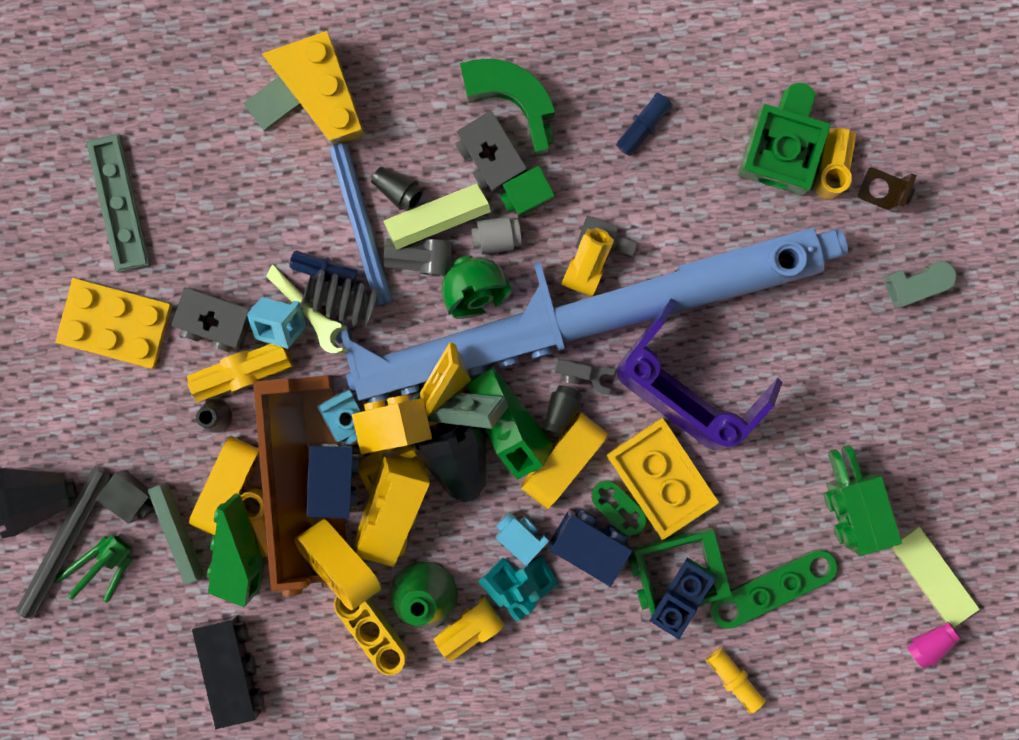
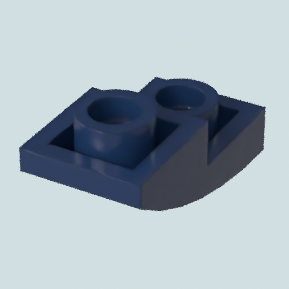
[649,557,717,639]

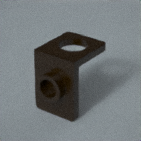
[858,167,917,212]

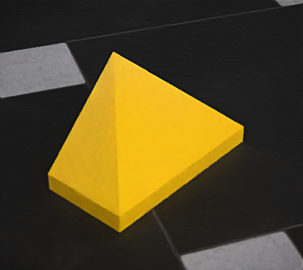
[420,342,471,416]

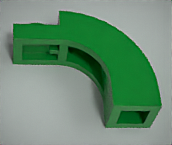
[460,59,555,157]

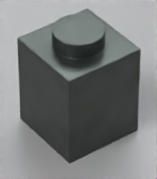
[95,470,154,524]

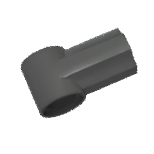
[384,238,453,277]

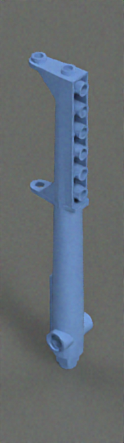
[336,227,848,403]

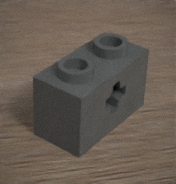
[455,110,527,194]
[171,287,251,353]

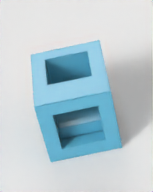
[247,297,307,349]
[317,390,361,445]
[496,512,549,566]

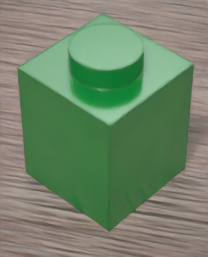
[500,165,555,218]

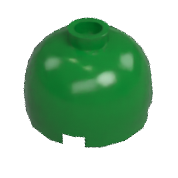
[441,256,512,319]

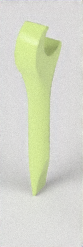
[266,264,348,355]

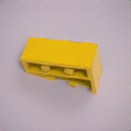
[262,31,366,145]
[353,452,430,567]

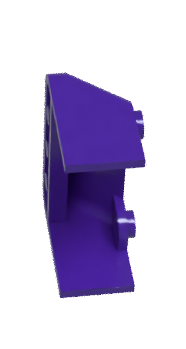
[617,298,783,450]

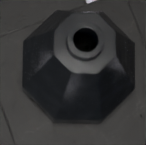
[412,423,486,502]
[0,467,77,538]

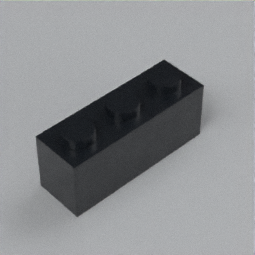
[192,615,264,730]

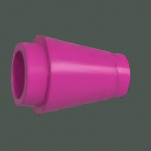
[907,622,961,669]

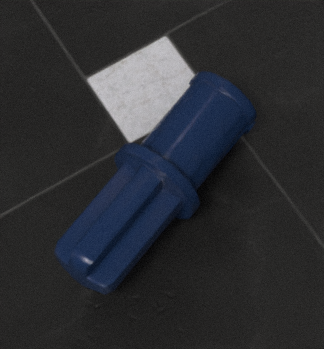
[616,93,673,156]
[289,250,358,290]

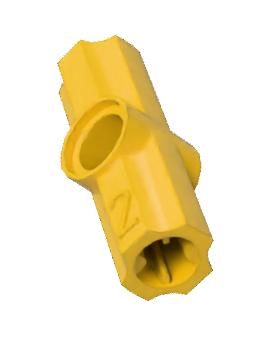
[187,344,294,403]

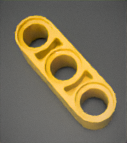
[520,412,608,509]
[189,436,260,535]
[294,519,381,610]
[334,596,408,675]

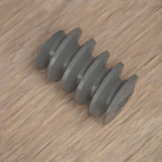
[300,269,377,329]

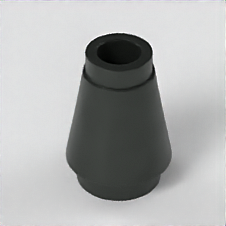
[371,166,423,211]
[543,385,583,439]
[196,399,232,433]

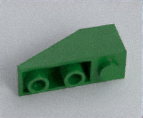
[466,367,554,480]
[207,493,264,607]

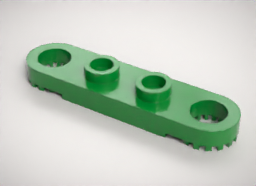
[710,549,837,629]

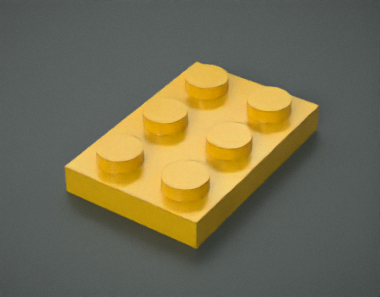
[55,278,172,369]
[605,417,719,540]

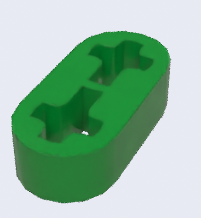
[591,480,646,535]

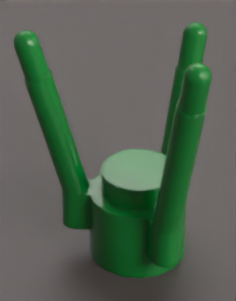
[55,534,133,603]

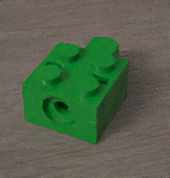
[737,83,831,196]
[824,445,902,556]

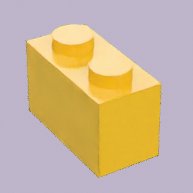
[352,394,432,454]

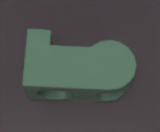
[883,261,956,308]

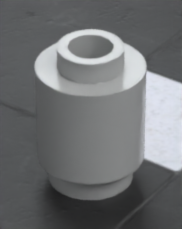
[471,217,521,255]

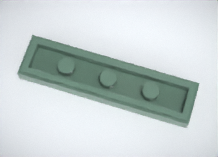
[86,134,151,273]

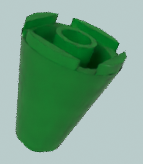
[390,562,458,629]

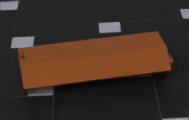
[253,375,347,596]

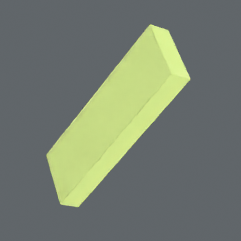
[383,183,491,250]
[891,526,980,628]

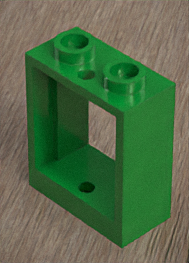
[628,526,732,616]

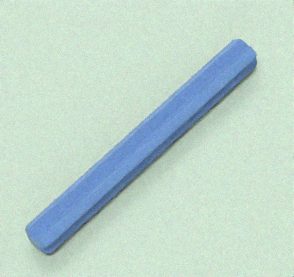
[330,143,392,306]

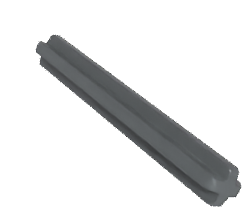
[16,466,111,619]

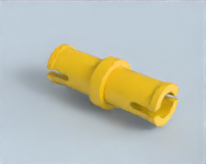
[705,646,766,714]

